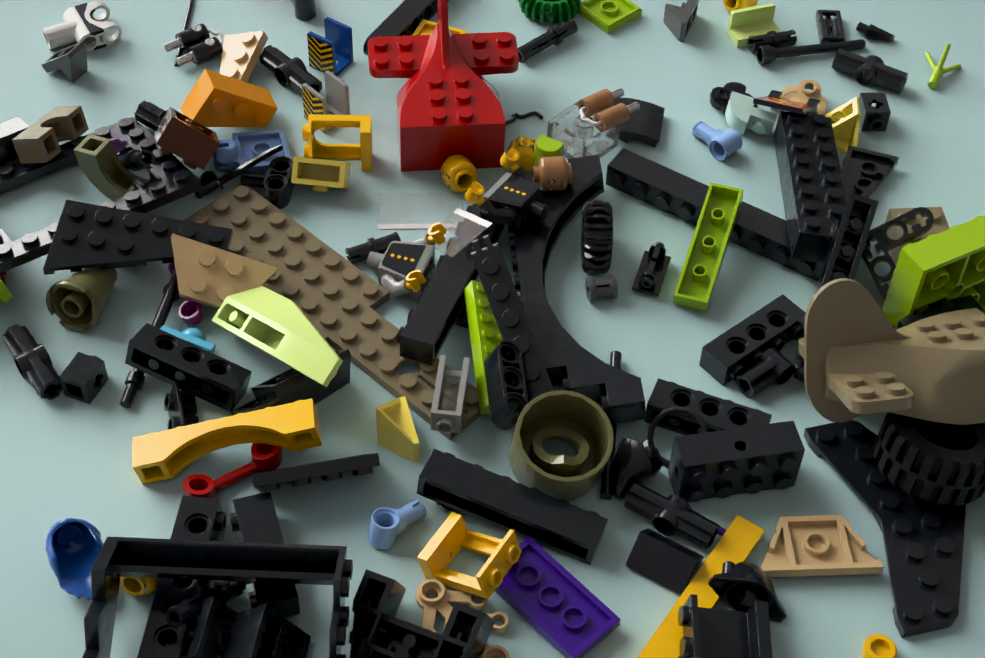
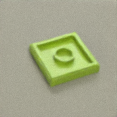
[578,0,642,34]

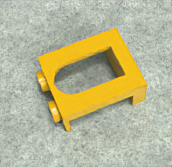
[302,114,373,171]
[417,512,522,599]

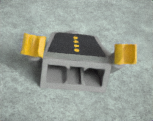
[367,222,447,301]

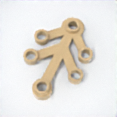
[415,579,509,658]

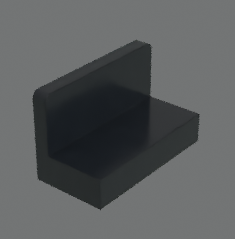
[626,528,705,594]

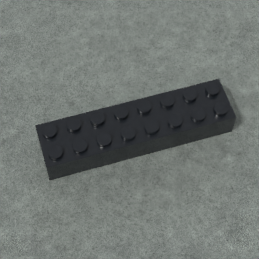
[773,111,847,263]

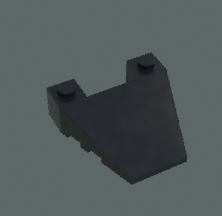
[349,569,495,658]

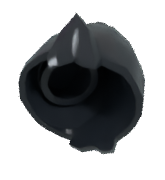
[611,437,663,500]

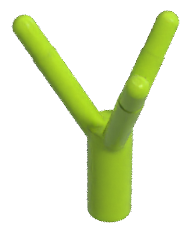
[925,43,961,89]

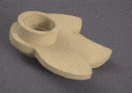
[780,79,827,115]

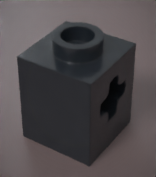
[859,93,891,131]
[59,352,108,404]

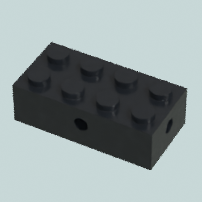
[668,421,805,502]

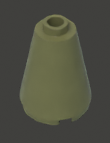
[46,267,117,332]

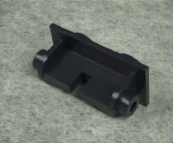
[632,242,671,297]
[164,382,199,430]

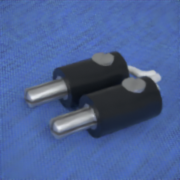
[164,23,224,66]

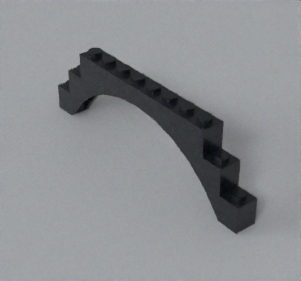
[508,154,647,424]

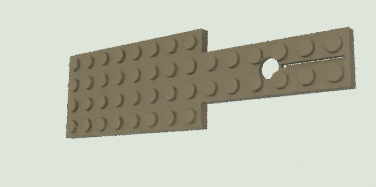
[184,184,482,440]

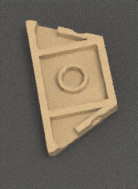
[171,233,278,309]
[761,515,884,578]

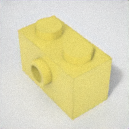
[291,156,351,192]

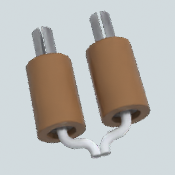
[578,88,640,132]

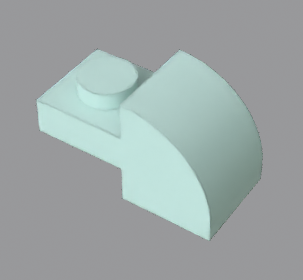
[725,91,777,136]

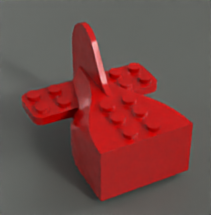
[368,0,519,172]

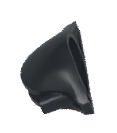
[708,561,787,623]

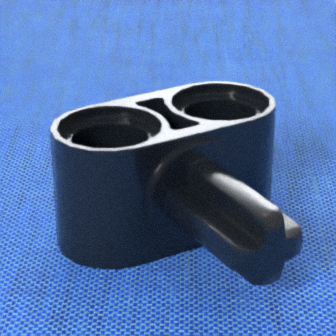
[240,156,295,209]

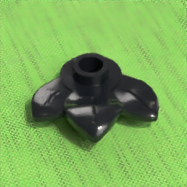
[710,82,758,116]

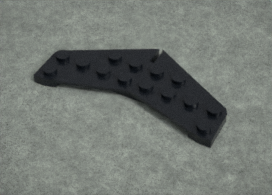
[803,420,966,638]

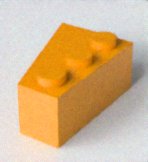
[180,69,278,127]

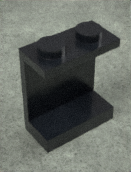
[678,594,773,658]

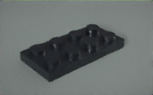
[252,453,380,492]

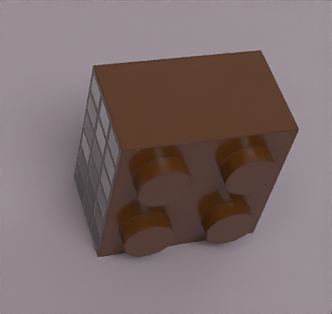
[154,107,220,170]

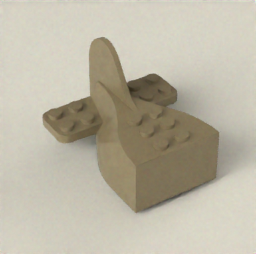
[798,278,985,425]

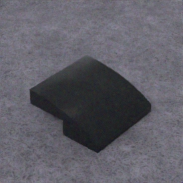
[605,98,665,148]

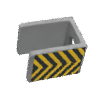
[302,71,350,134]

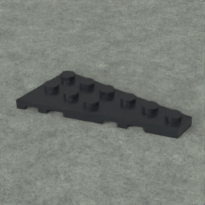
[43,200,233,275]

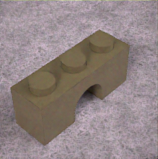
[12,105,89,164]

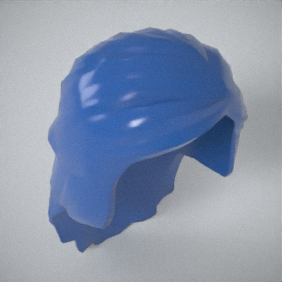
[46,518,103,600]

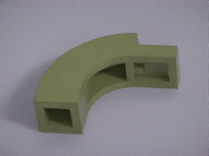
[74,134,149,200]

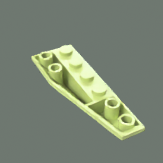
[211,286,343,388]

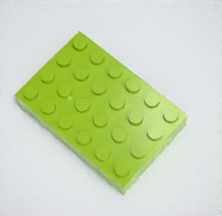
[882,215,985,330]

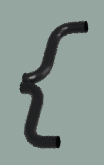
[505,111,543,132]

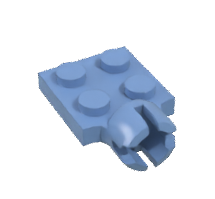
[212,129,292,175]

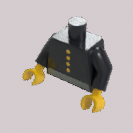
[465,148,549,228]

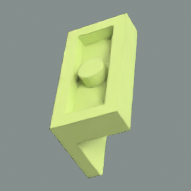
[727,3,781,47]

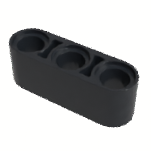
[484,340,528,430]

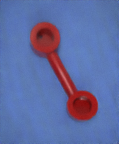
[182,443,283,498]

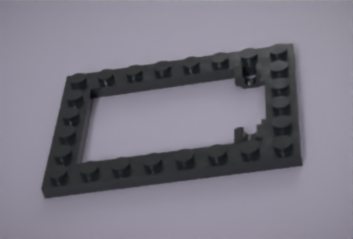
[0,117,202,274]

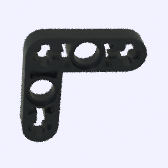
[861,207,934,301]

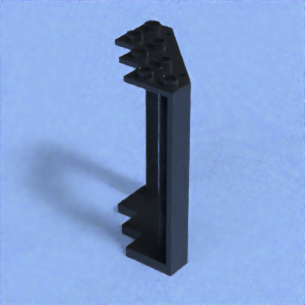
[82,537,353,658]

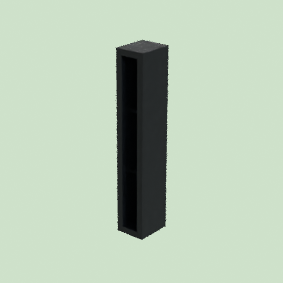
[417,449,608,565]

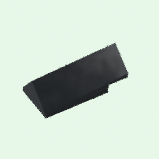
[231,349,351,416]

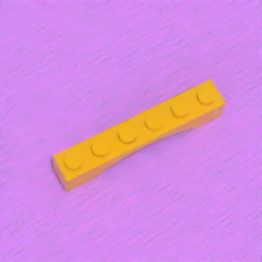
[132,398,322,484]

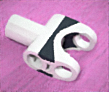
[43,1,122,52]

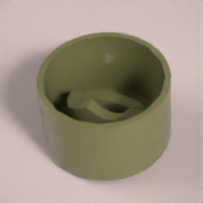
[509,390,614,501]

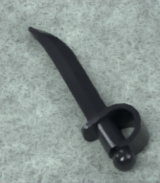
[194,145,284,199]

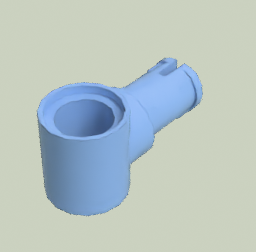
[692,121,743,161]
[368,499,426,549]

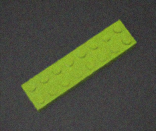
[673,182,744,312]
[464,280,503,415]

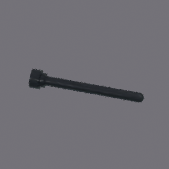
[756,39,866,65]

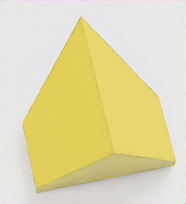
[824,97,861,155]
[376,396,420,462]

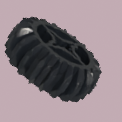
[581,200,613,274]

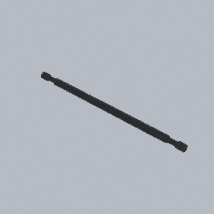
[174,0,194,66]

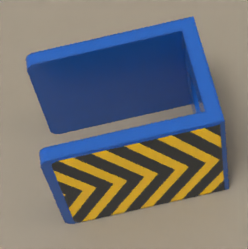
[307,17,353,76]

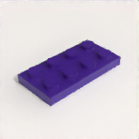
[494,536,621,658]

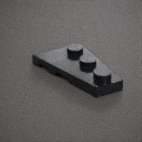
[841,145,899,198]

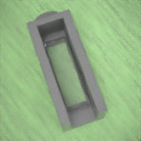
[431,355,470,433]

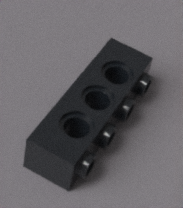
[699,294,806,386]
[125,323,252,412]
[644,378,772,435]

